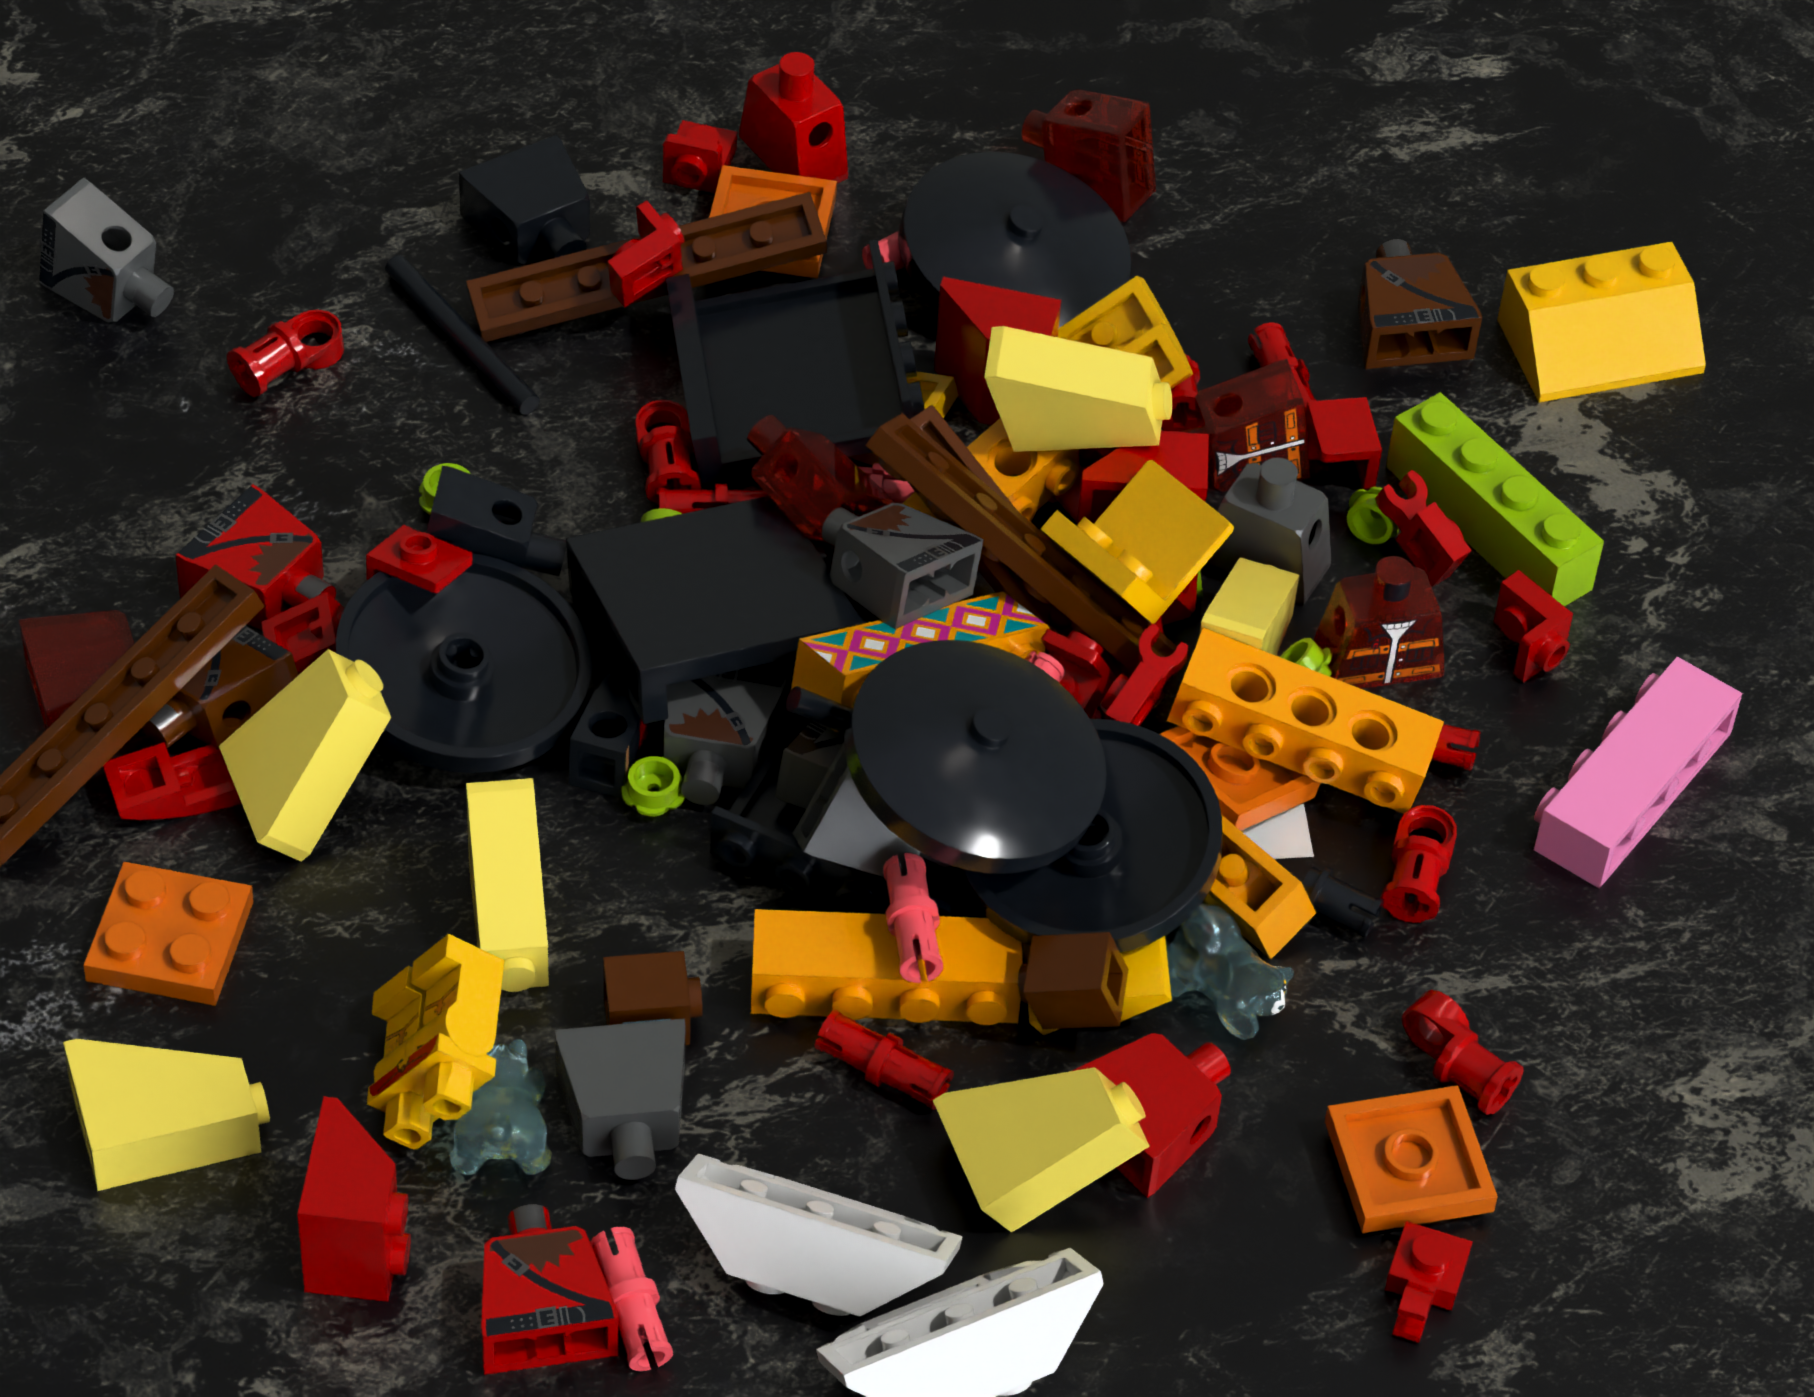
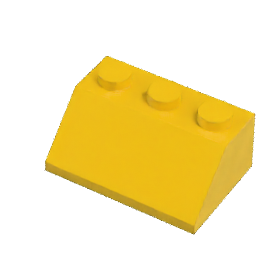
[1497,242,1706,403]

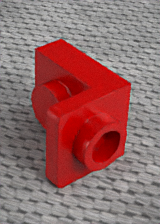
[663,120,738,194]
[607,200,684,307]
[1494,570,1573,683]
[261,591,345,674]
[1041,629,1116,719]

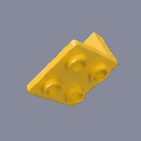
[1041,460,1234,624]

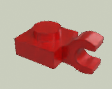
[1375,470,1472,587]
[1101,624,1188,726]
[1385,1221,1473,1343]

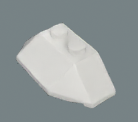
[675,1154,962,1316]
[816,1248,1104,1397]

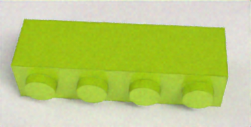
[1386,392,1604,606]

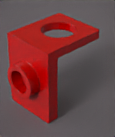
[366,525,473,593]

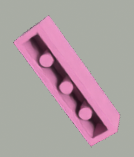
[1534,657,1743,889]

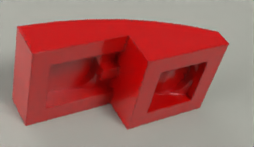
[103,742,242,820]

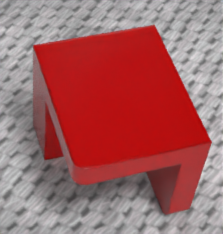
[1301,397,1382,489]

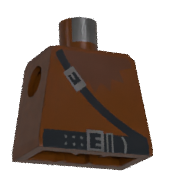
[1358,239,1482,369]
[142,626,299,749]

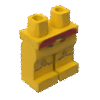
[367,934,505,1150]

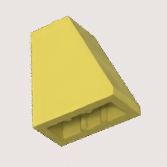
[984,326,1172,452]
[1199,557,1299,656]
[219,649,392,862]
[466,778,549,992]
[63,1039,270,1191]
[933,1067,1150,1233]

